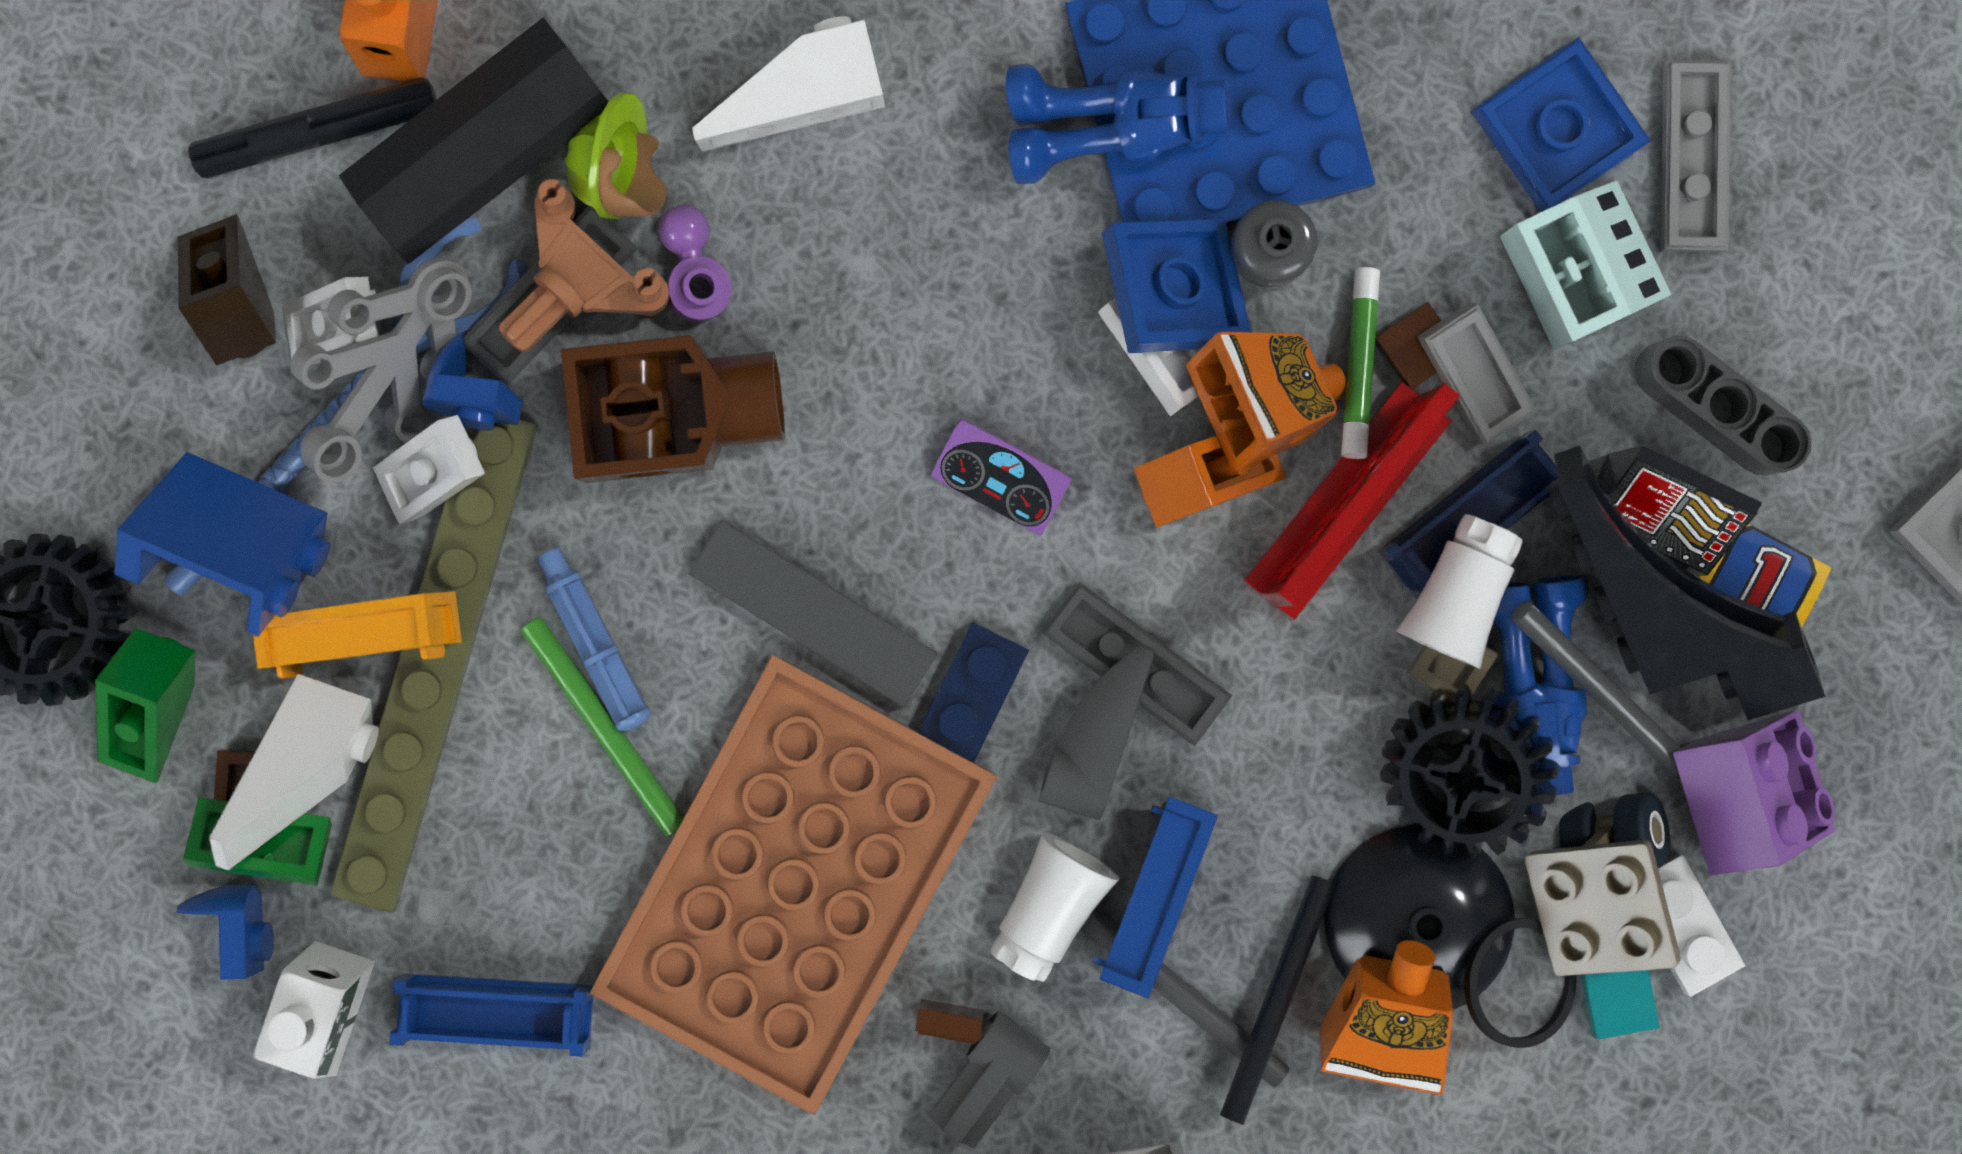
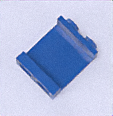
[115,452,330,637]

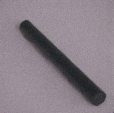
[1220,875,1336,1125]

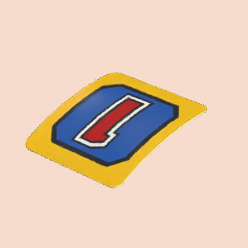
[1699,524,1832,626]

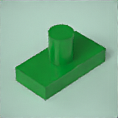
[183,797,332,886]

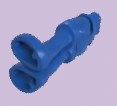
[1006,63,1231,184]
[1494,575,1589,795]

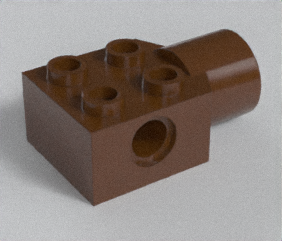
[561,335,785,483]

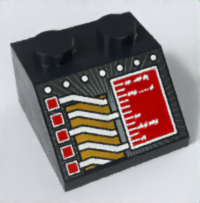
[1597,445,1762,576]

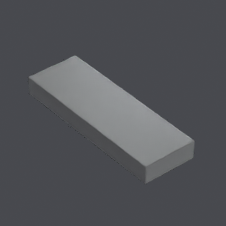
[1660,60,1731,253]

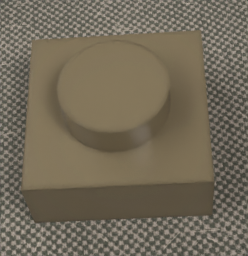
[1406,645,1498,702]

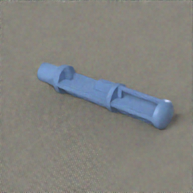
[536,547,650,731]

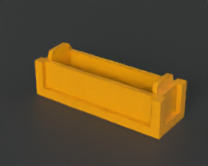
[253,591,462,679]

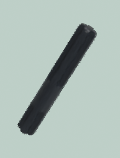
[188,77,437,178]

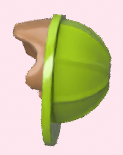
[564,92,667,220]

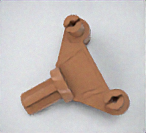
[499,179,669,353]

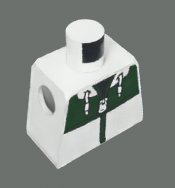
[254,941,375,1079]

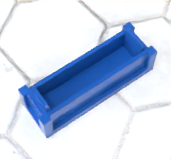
[1092,796,1218,999]
[389,973,593,1057]

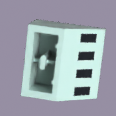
[1500,180,1672,350]

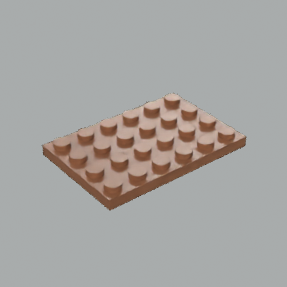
[589,654,998,1116]

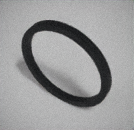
[1464,917,1576,1048]

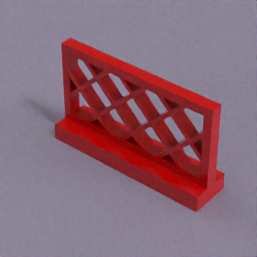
[1243,382,1460,620]

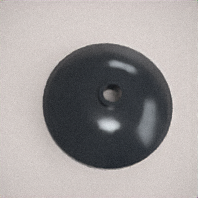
[1324,825,1515,1010]

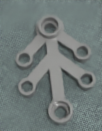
[290,257,472,483]

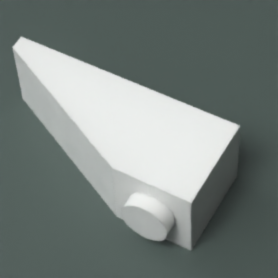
[692,16,885,152]
[209,674,379,870]

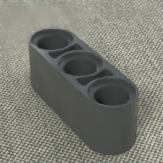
[1635,336,1811,475]

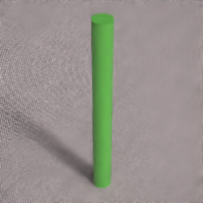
[519,616,684,837]

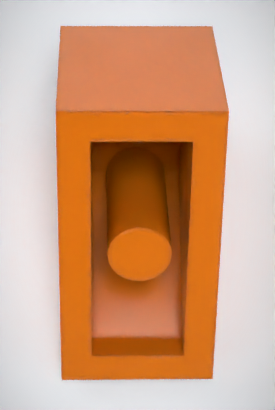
[1133,436,1287,528]

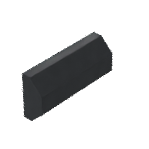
[338,17,609,264]

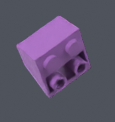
[1673,709,1836,876]

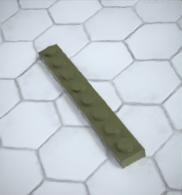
[330,420,538,913]

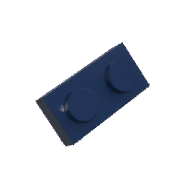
[918,622,1029,763]

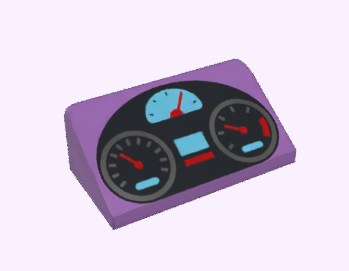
[930,418,1072,536]

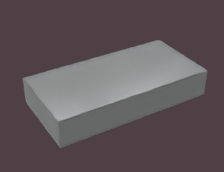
[1417,302,1536,445]

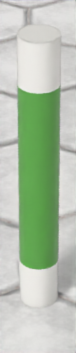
[1341,267,1380,459]

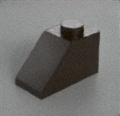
[178,214,276,366]

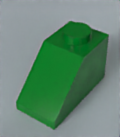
[95,628,195,783]

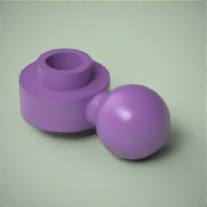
[659,205,732,323]

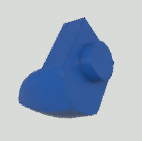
[422,335,523,431]
[177,884,274,980]

